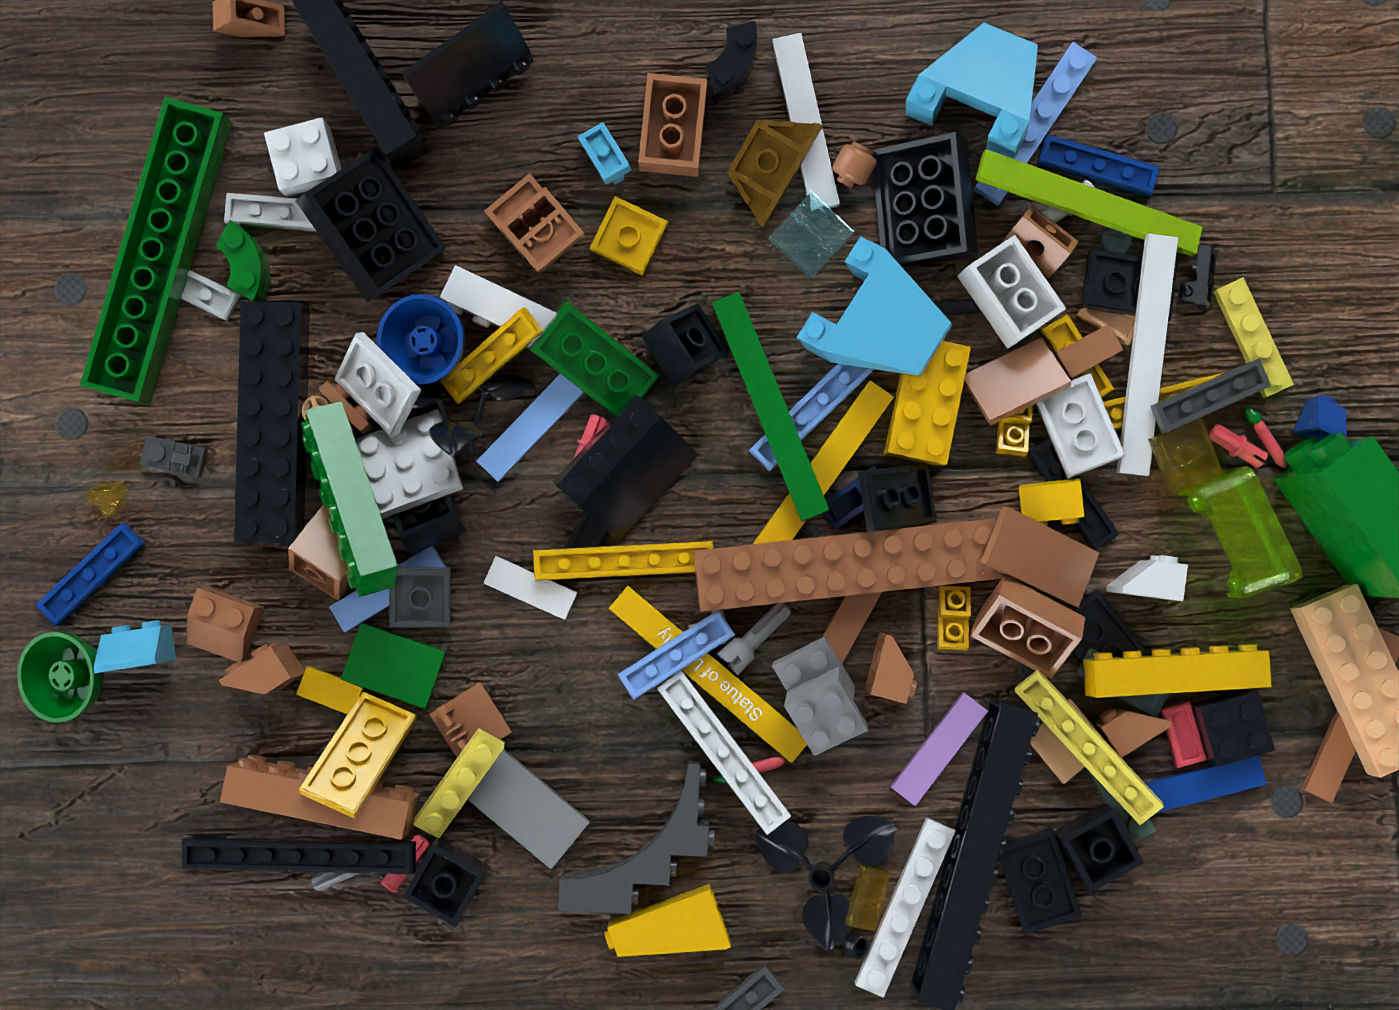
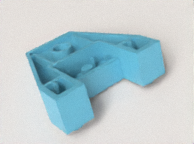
[906,23,1038,159]
[797,236,952,376]

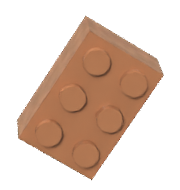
[638,73,707,177]
[971,575,1086,679]

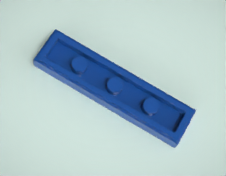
[1036,134,1160,197]
[35,522,146,627]
[1144,755,1267,813]

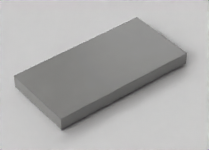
[467,749,590,869]

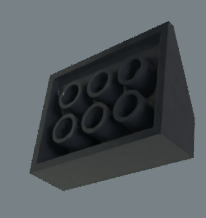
[402,1,534,129]
[872,132,978,266]
[295,147,447,302]
[553,394,699,542]

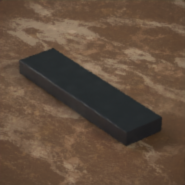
[1027,437,1119,551]

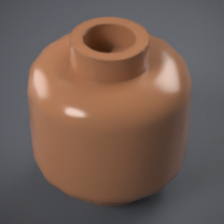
[832,141,877,188]

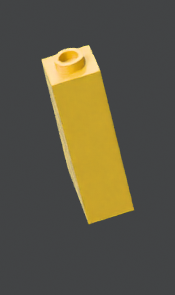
[604,884,731,957]

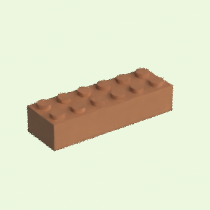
[220,755,420,840]

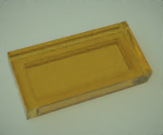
[845,865,891,931]

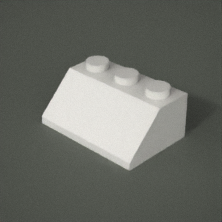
[957,235,1066,349]

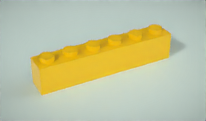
[1083,644,1272,698]

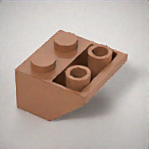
[219,642,305,695]

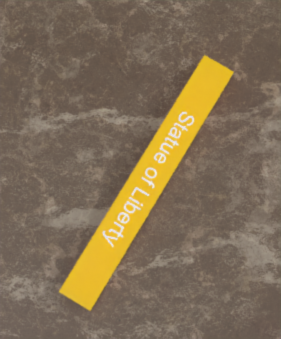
[608,586,807,763]

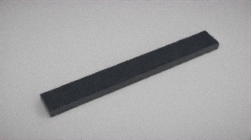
[182,837,416,874]

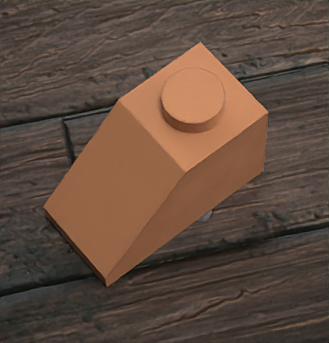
[213,0,285,38]
[1094,708,1172,758]

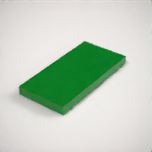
[529,301,659,416]

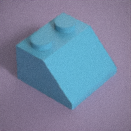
[93,620,176,673]

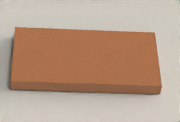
[981,506,1099,608]

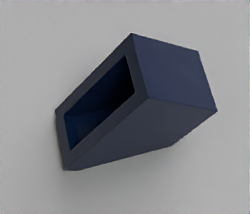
[823,466,876,529]

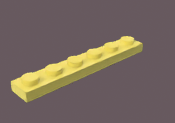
[1015,669,1164,825]

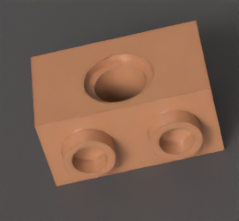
[1002,205,1079,278]

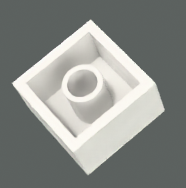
[264,117,341,198]

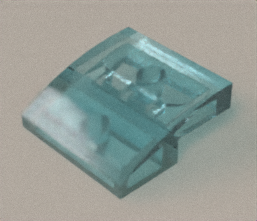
[768,191,854,279]

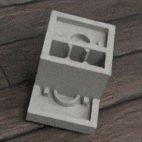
[772,636,868,756]

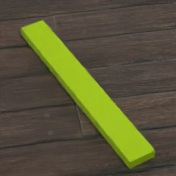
[975,149,1203,257]

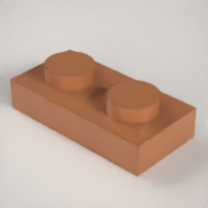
[318,381,374,435]

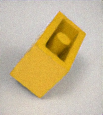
[1019,478,1085,526]

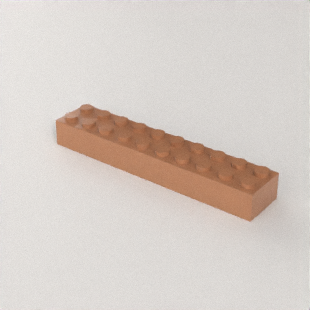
[693,518,1002,612]

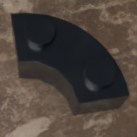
[706,20,757,104]

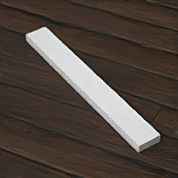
[1116,234,1178,476]

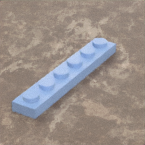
[973,42,1097,206]

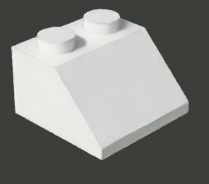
[1106,555,1188,601]

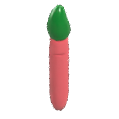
[1244,405,1288,468]
[714,756,785,784]

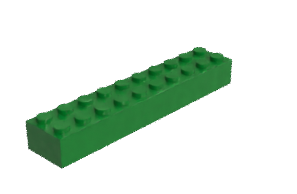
[79,97,233,405]

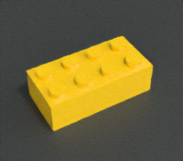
[883,341,971,467]

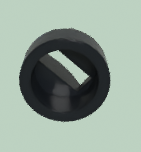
[842,933,869,960]

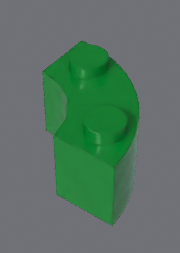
[215,220,271,302]

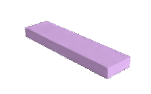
[890,692,988,806]

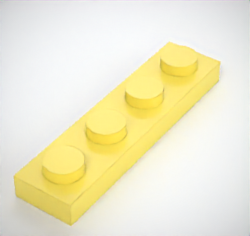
[1213,277,1294,398]
[413,728,504,838]

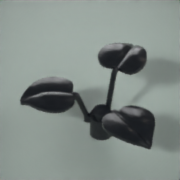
[412,374,535,458]
[755,816,897,951]

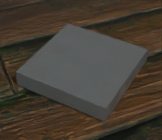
[389,567,451,628]

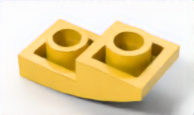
[996,405,1033,457]
[937,586,971,651]

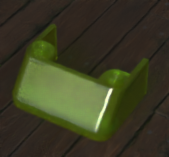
[1177,466,1302,599]

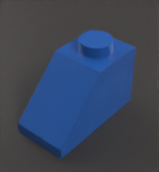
[1293,395,1347,441]

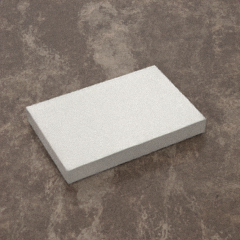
[334,332,421,437]
[1036,373,1126,479]

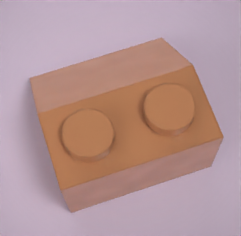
[186,587,265,662]
[864,632,917,704]

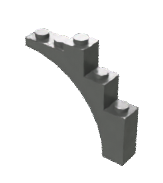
[558,760,715,914]

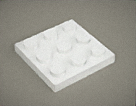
[355,409,463,519]

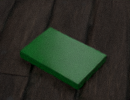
[341,622,447,709]

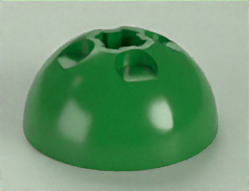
[17,632,104,723]

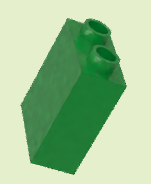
[1273,431,1399,598]

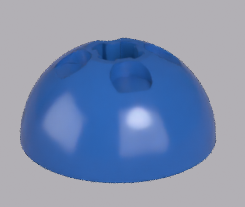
[377,294,465,384]

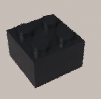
[1191,689,1275,767]
[1054,803,1144,892]
[402,838,490,928]

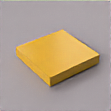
[589,196,668,276]

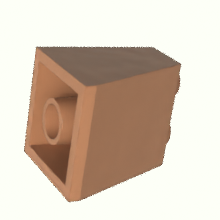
[288,505,349,601]

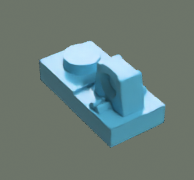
[577,122,632,185]

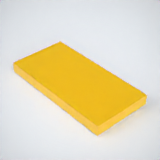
[299,692,416,819]

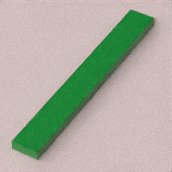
[712,292,829,522]

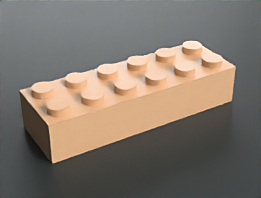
[1290,584,1399,778]

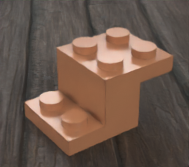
[484,173,585,274]

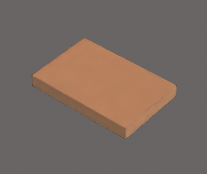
[964,337,1071,426]

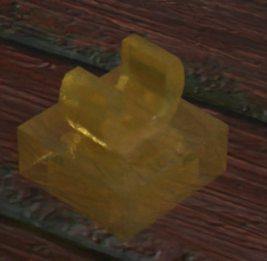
[86,481,127,516]

